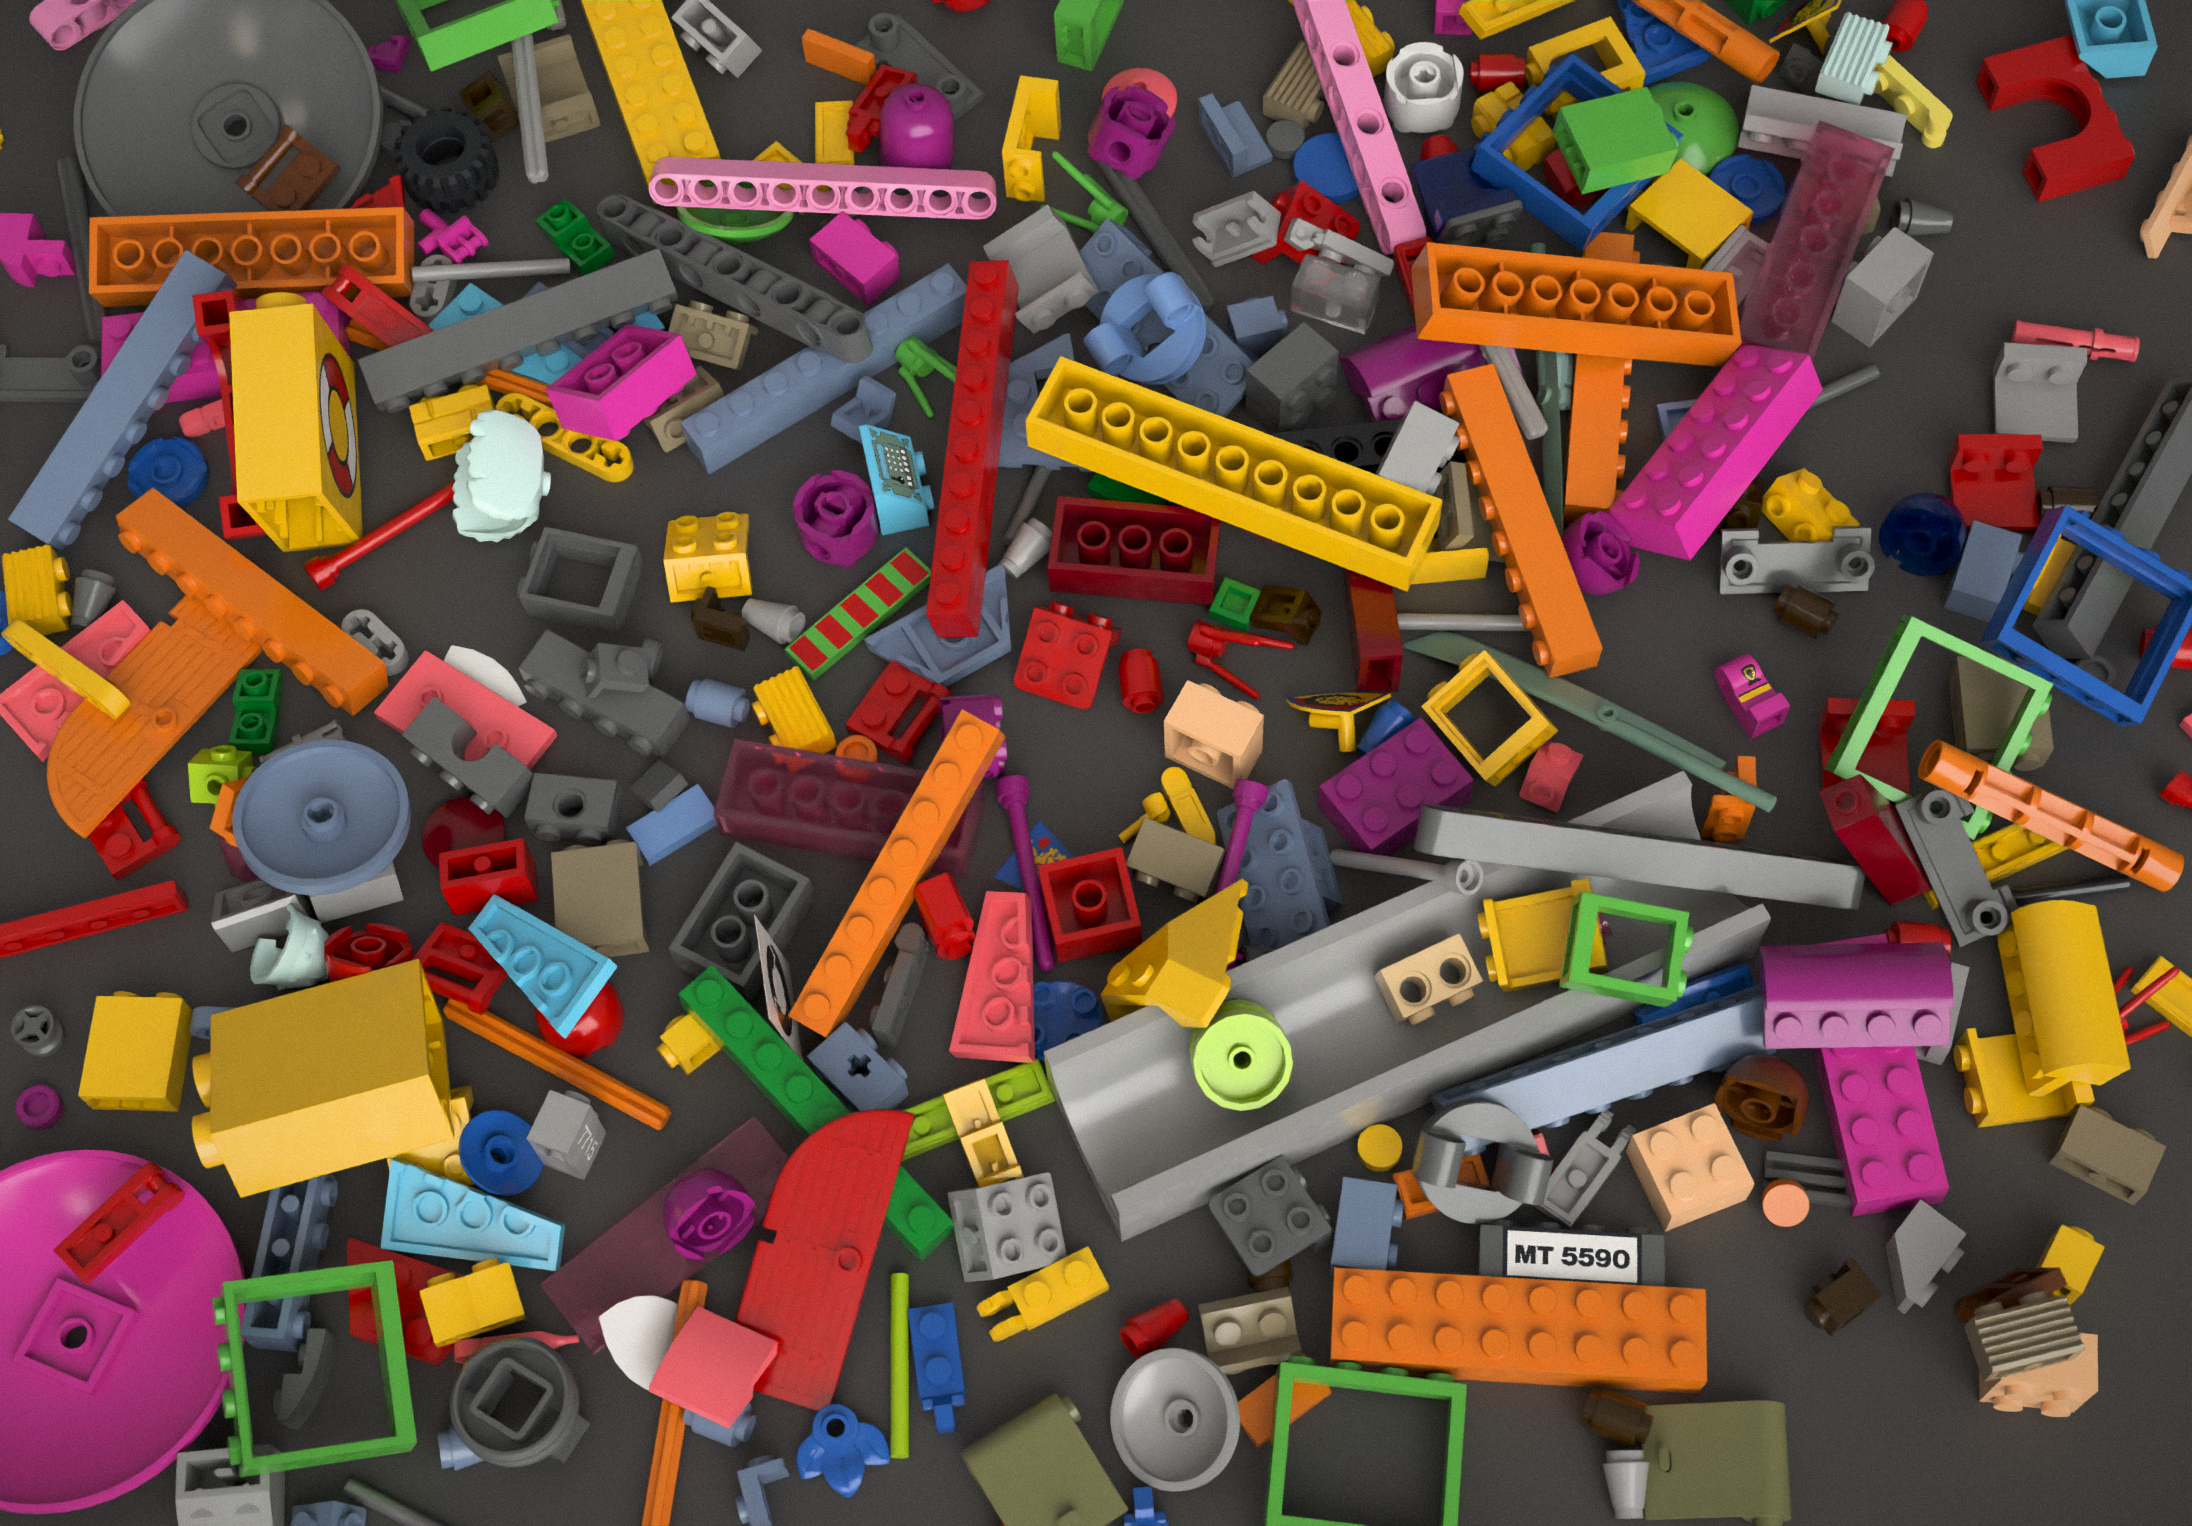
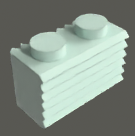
[1815,12,1893,105]

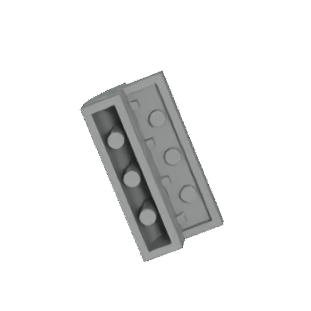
[1738,85,1907,177]

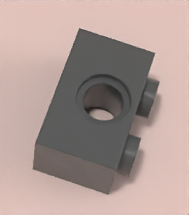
[524,773,624,846]

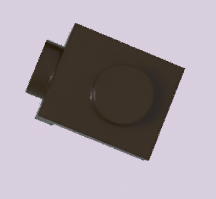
[1714,478,1763,534]

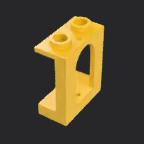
[1525,16,1646,121]
[1002,75,1062,202]

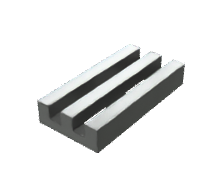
[1762,1151,1851,1208]

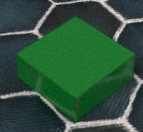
[1209,577,1261,632]

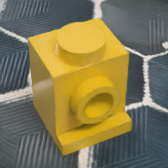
[656,1014,721,1075]

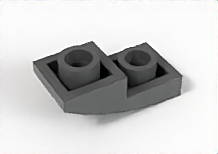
[274,1328,338,1430]

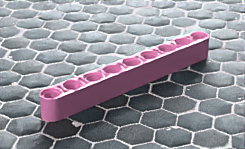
[649,157,997,220]

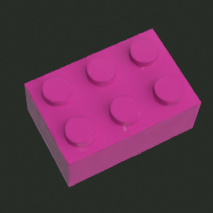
[545,324,697,441]

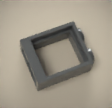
[517,527,644,635]

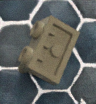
[668,300,759,372]
[642,366,724,452]
[1198,1286,1303,1375]

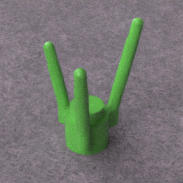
[1040,151,1129,234]
[895,336,957,417]

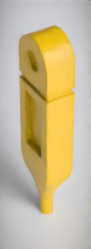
[1161,767,1216,845]

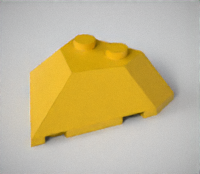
[1101,878,1249,1028]

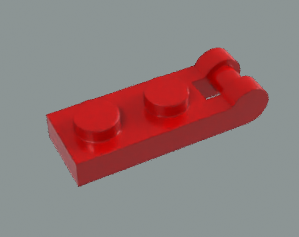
[320,262,434,347]
[53,1162,185,1285]

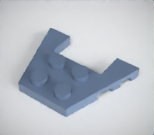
[998,333,1091,472]

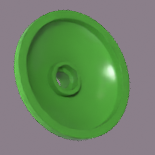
[1648,81,1739,176]
[677,181,794,245]

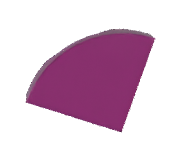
[367,35,411,73]

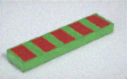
[784,547,931,682]

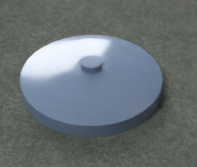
[232,739,411,895]

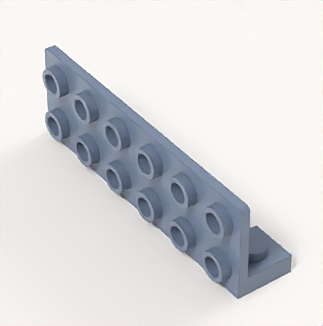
[1080,218,1260,418]

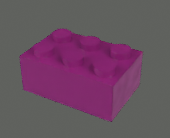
[1317,717,1474,856]

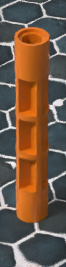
[1631,0,1780,85]
[1918,739,2184,892]

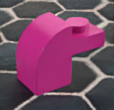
[0,213,76,287]

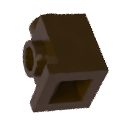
[459,71,520,142]
[1803,1257,1882,1336]

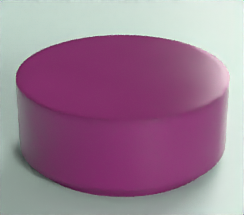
[15,1084,64,1131]

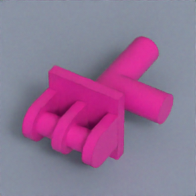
[417,209,489,264]

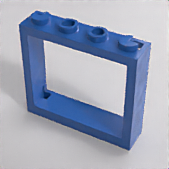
[1470,53,1683,252]
[1979,505,2192,727]

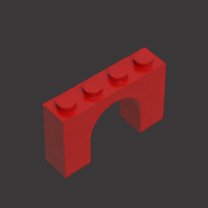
[1975,35,2135,202]

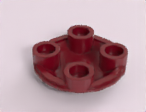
[421,797,506,868]

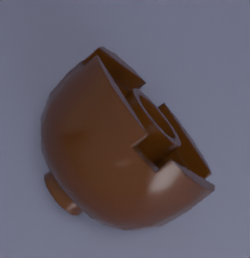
[1714,1054,1809,1142]

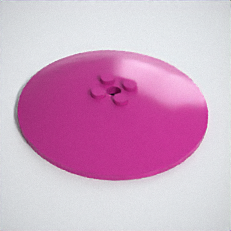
[0,1150,246,1514]

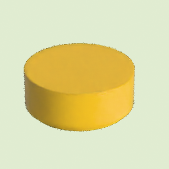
[1357,1124,1402,1172]

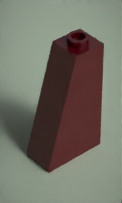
[1342,567,1403,693]
[1819,774,1932,907]

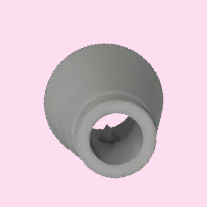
[998,518,1052,579]
[741,598,805,644]
[1602,1450,1649,1519]

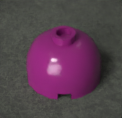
[1561,511,1639,596]
[662,1168,756,1260]

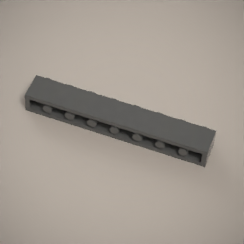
[358,248,678,413]
[2032,376,2192,659]

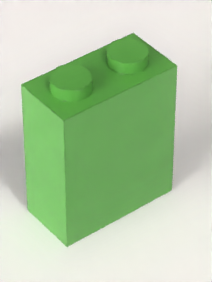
[1552,87,1678,194]

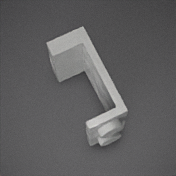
[983,204,1099,334]

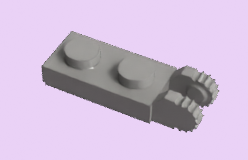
[1532,1110,1637,1230]

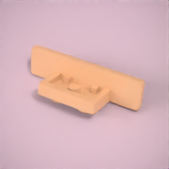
[2140,135,2192,259]

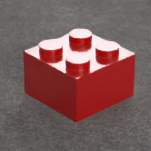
[1037,847,1142,963]

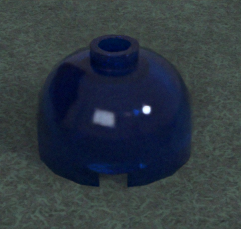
[1879,492,1967,576]

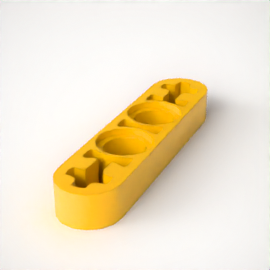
[496,393,634,483]
[1,618,131,720]

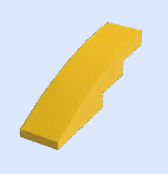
[942,1078,1024,1187]

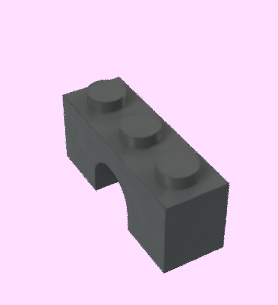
[402,696,534,819]

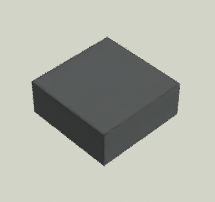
[628,760,688,813]

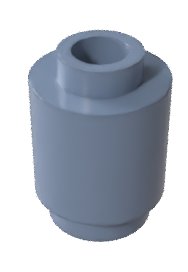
[685,678,751,729]
[683,1403,756,1448]

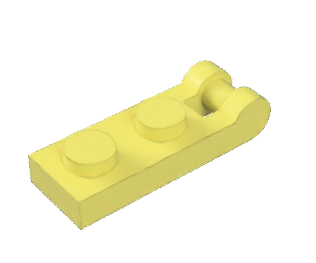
[1874,55,1953,148]

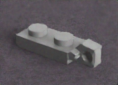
[1284,218,1395,281]

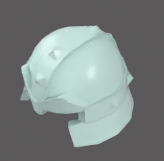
[250,903,329,990]

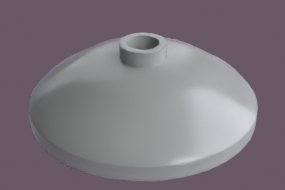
[1110,1348,1240,1492]

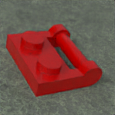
[845,660,954,763]
[88,777,181,882]
[411,922,508,1015]

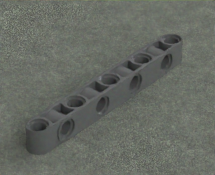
[596,194,873,363]

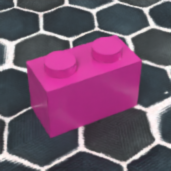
[809,211,901,306]

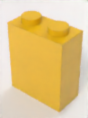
[78,991,192,1112]

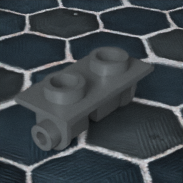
[1778,43,1846,103]

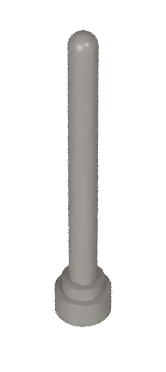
[1329,849,1483,895]

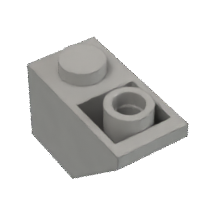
[1885,1199,1967,1314]

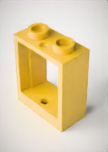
[1421,650,1559,787]

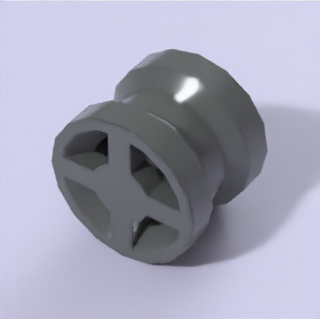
[11,1005,66,1057]

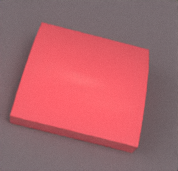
[649,1306,778,1429]

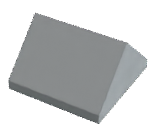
[211,878,313,953]

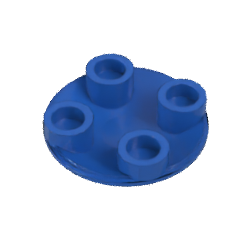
[1033,980,1103,1061]

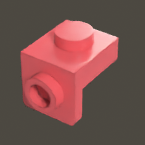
[1519,741,1584,812]

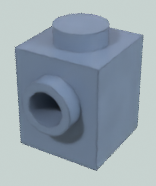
[1226,296,1288,355]

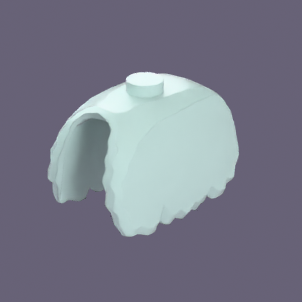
[452,410,551,542]

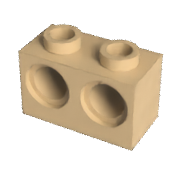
[1373,933,1483,1026]

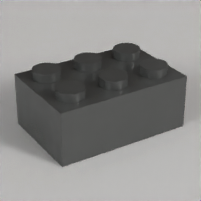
[668,842,816,1005]

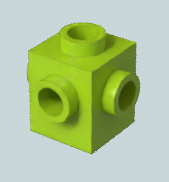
[188,745,257,807]

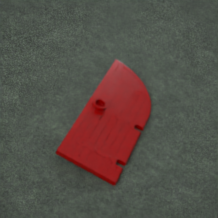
[735,1109,915,1411]

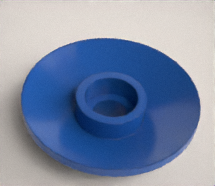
[458,1110,543,1196]

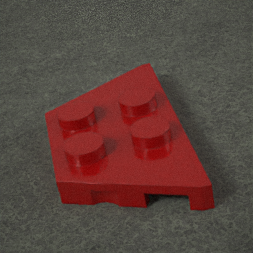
[347,1237,464,1366]

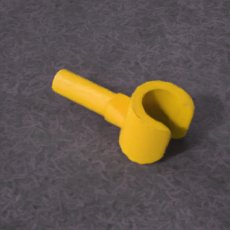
[1118,792,1170,843]

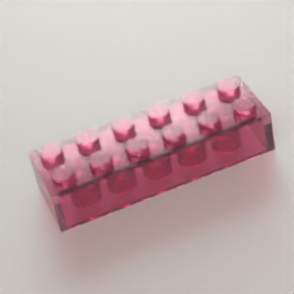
[1735,120,1895,361]
[713,738,986,878]

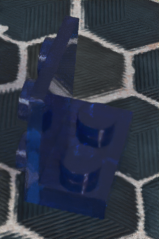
[1412,147,1517,238]

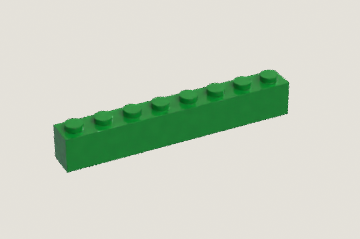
[678,965,954,1263]

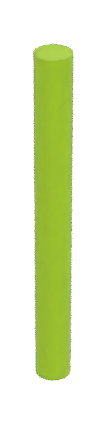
[890,1273,909,1459]

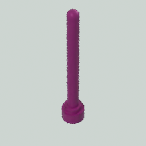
[994,775,1055,972]
[1214,779,1270,895]

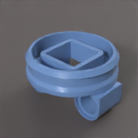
[1083,272,1206,385]

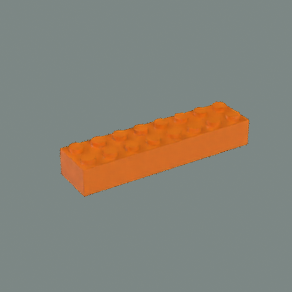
[89,207,414,307]
[1411,242,1742,367]
[1329,1267,1707,1394]

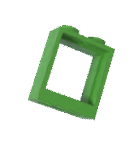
[1054,0,1124,71]
[1559,892,1693,1007]

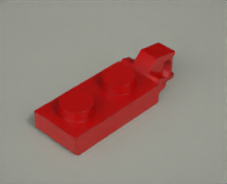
[845,64,918,153]

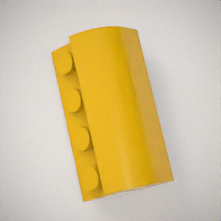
[1996,900,2131,1097]

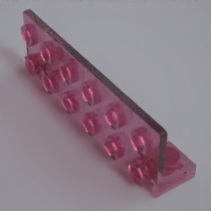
[541,1117,791,1355]

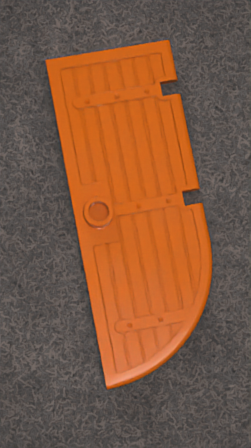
[47,595,263,838]

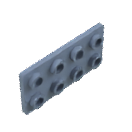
[1217,779,1343,950]

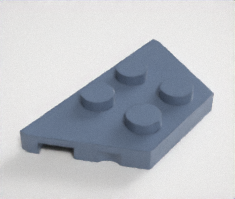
[865,563,1012,687]

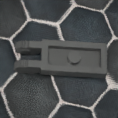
[869,921,930,1049]

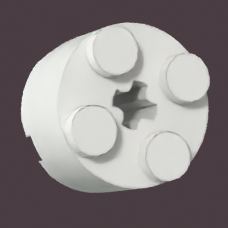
[1384,42,1464,133]

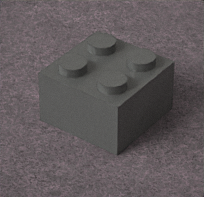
[1245,322,1339,433]

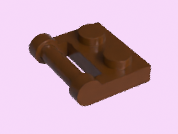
[235,124,341,211]
[1954,1267,2068,1324]

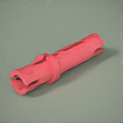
[2011,320,2140,363]

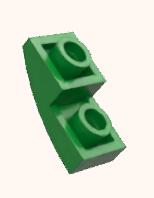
[535,198,616,276]
[228,669,282,754]

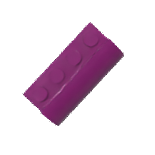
[1339,323,1522,422]
[1759,942,1954,1049]

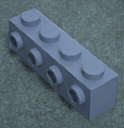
[240,1173,338,1352]

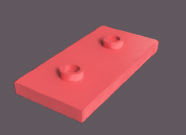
[374,650,558,770]

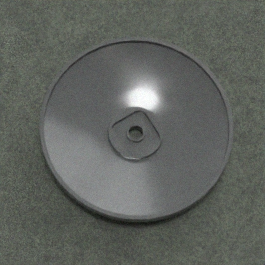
[73,0,383,217]

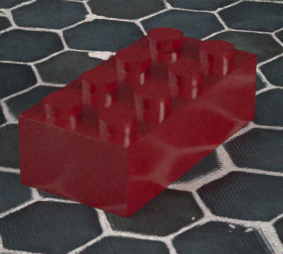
[1047,496,1221,606]

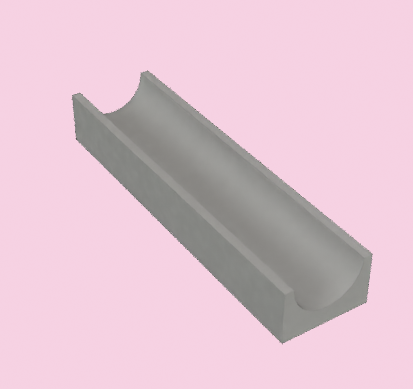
[1044,771,1771,1242]

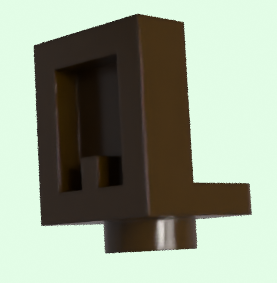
[1249,585,1321,646]
[691,586,750,651]

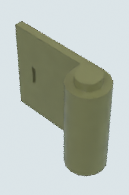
[959,1393,1129,1526]
[1642,1400,1792,1526]

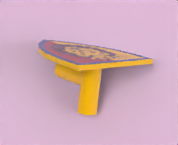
[1769,0,1842,55]
[1285,692,1391,752]

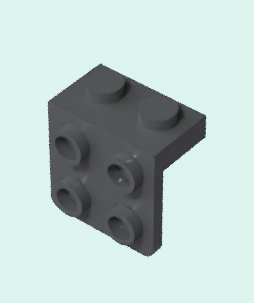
[1423,186,1523,247]
[1209,1155,1333,1276]

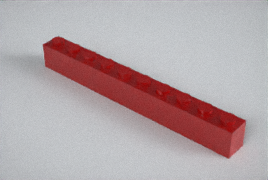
[926,260,1019,638]

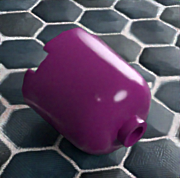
[879,83,955,169]

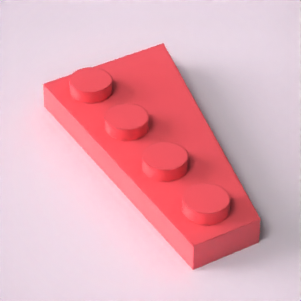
[0,600,151,763]
[949,891,1035,1063]

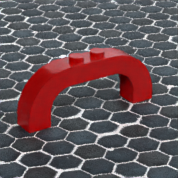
[192,290,267,540]

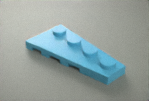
[428,283,583,385]
[468,894,618,1039]
[380,1158,565,1271]

